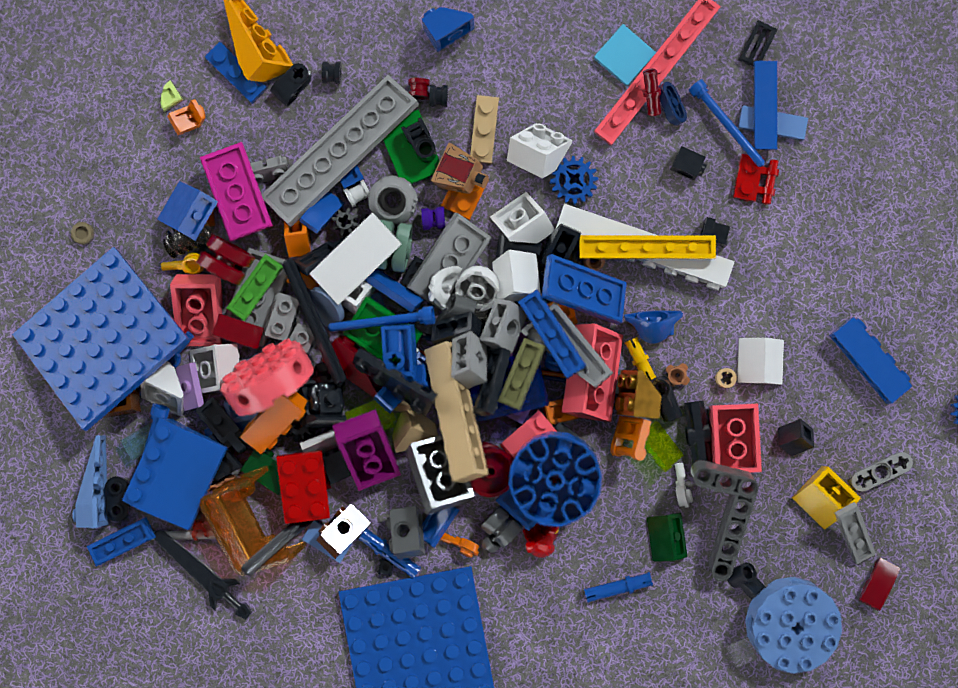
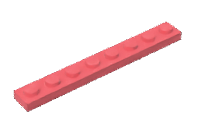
[594,0,721,146]

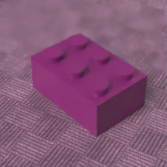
[333,409,401,491]

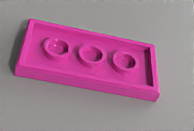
[200,142,273,242]

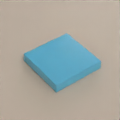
[594,24,656,87]

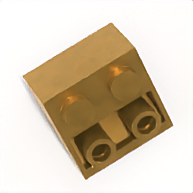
[615,370,661,419]

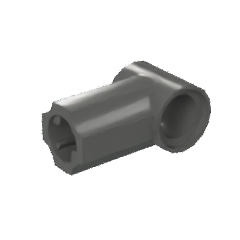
[437,293,476,321]

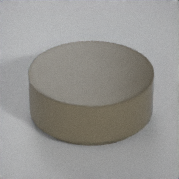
[71,222,95,245]

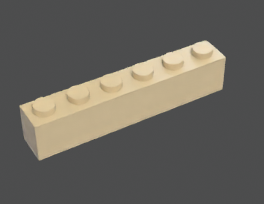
[424,341,488,483]

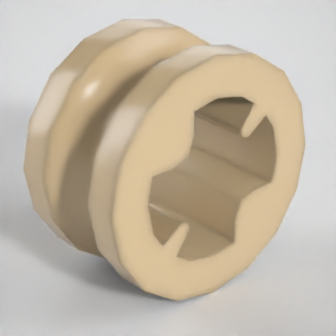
[715,368,737,388]

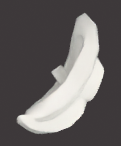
[429,266,462,309]

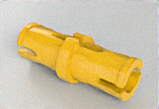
[625,337,656,380]

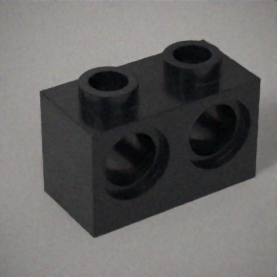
[431,311,484,346]

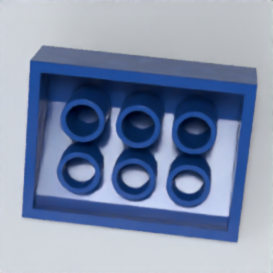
[122,418,228,530]

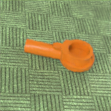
[440,533,479,558]

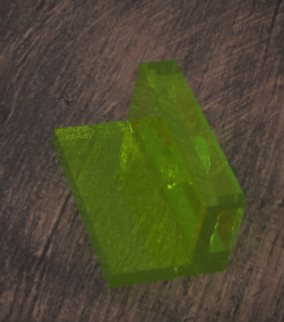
[644,420,684,472]

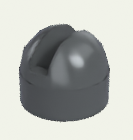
[482,534,501,553]

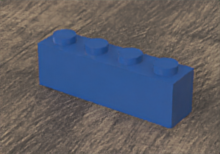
[829,317,913,404]

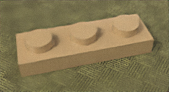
[470,95,499,164]

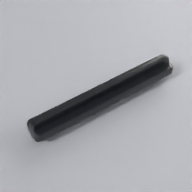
[241,520,313,576]

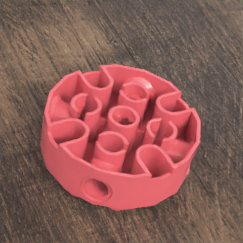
[221,338,314,416]

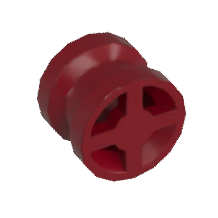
[408,78,430,100]

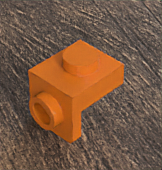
[167,99,205,136]

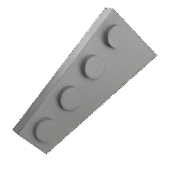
[520,302,613,388]

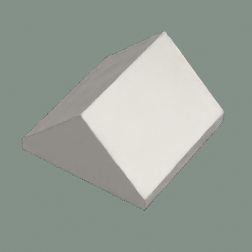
[492,250,542,302]
[737,338,784,385]

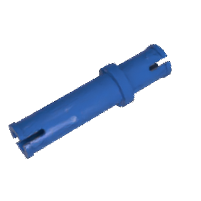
[358,528,421,578]
[584,572,653,603]

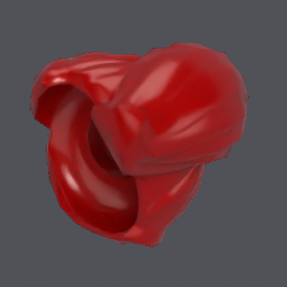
[523,523,559,558]

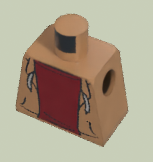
[431,143,489,194]

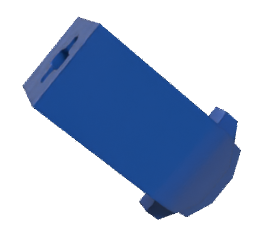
[381,324,417,383]

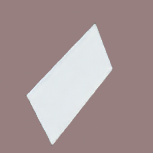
[309,212,401,305]

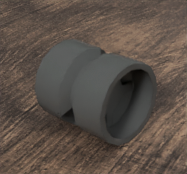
[480,506,523,548]

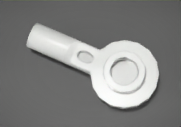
[674,463,693,508]

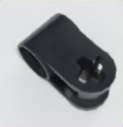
[270,63,312,106]
[401,117,437,163]

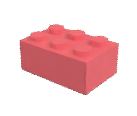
[709,404,762,472]

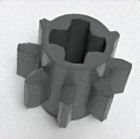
[332,208,359,236]

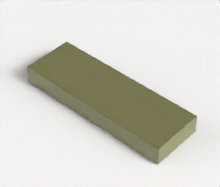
[498,338,546,411]

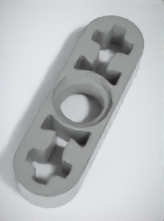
[849,452,913,492]

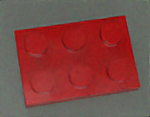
[276,450,330,524]

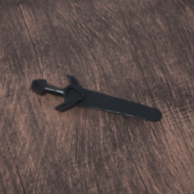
[154,530,252,620]

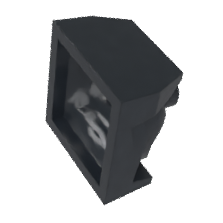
[297,380,346,428]

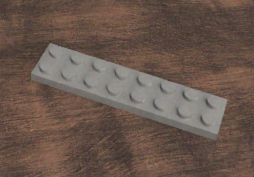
[262,75,419,227]

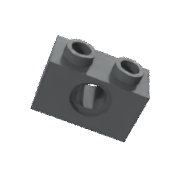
[387,506,425,559]

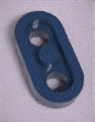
[658,82,687,126]

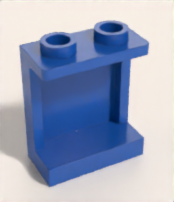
[157,181,218,241]

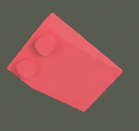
[170,274,223,346]

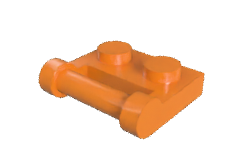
[610,416,652,461]

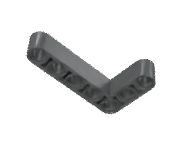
[691,460,759,581]

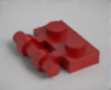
[733,154,779,205]

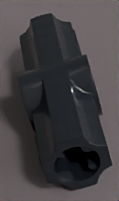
[684,400,712,465]

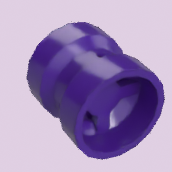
[421,207,445,230]

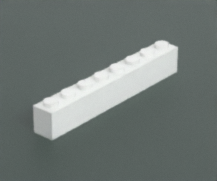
[556,204,735,291]

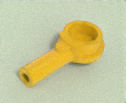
[161,253,204,274]

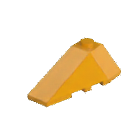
[224,0,293,82]

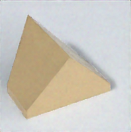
[392,409,438,453]

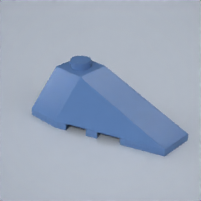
[73,435,109,528]

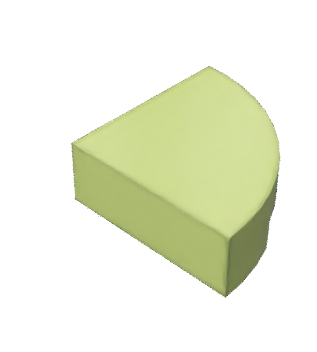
[160,81,183,112]

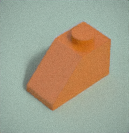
[284,219,311,257]

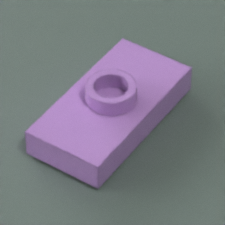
[175,362,204,411]

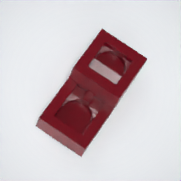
[212,314,265,349]
[858,557,900,611]

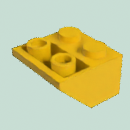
[791,466,861,530]

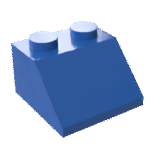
[422,7,474,52]

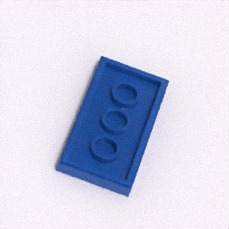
[542,254,627,325]

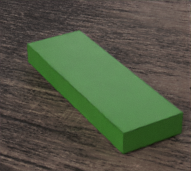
[226,254,283,321]

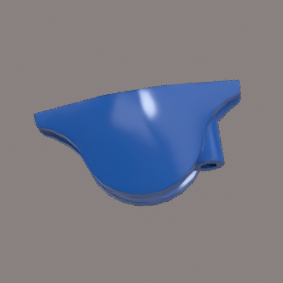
[624,310,683,344]

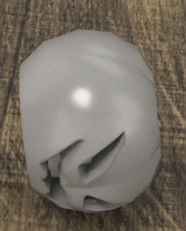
[368,175,418,225]

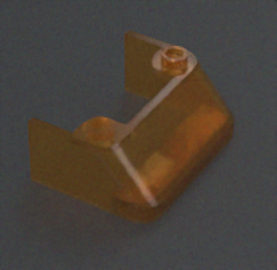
[200,466,306,576]

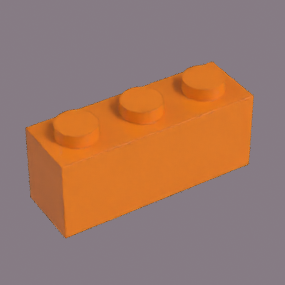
[240,391,307,454]

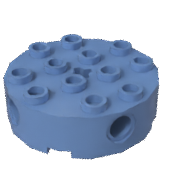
[745,577,842,673]

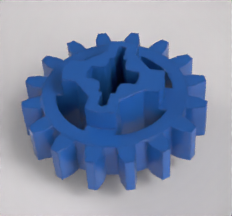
[550,156,598,205]

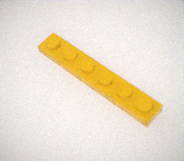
[579,235,716,259]

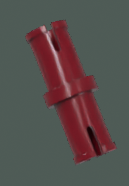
[642,69,662,116]

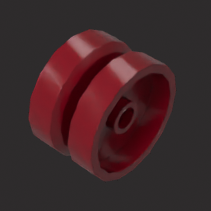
[196,234,255,285]
[470,442,513,498]

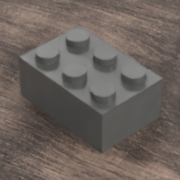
[405,435,474,515]

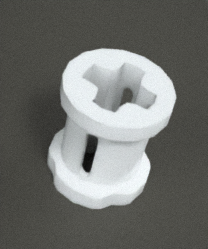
[344,180,370,207]

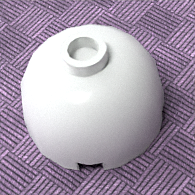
[455,266,499,311]

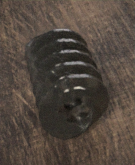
[163,222,213,259]

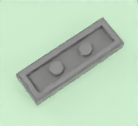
[834,502,876,565]

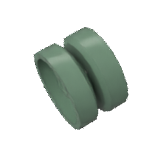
[376,219,413,273]

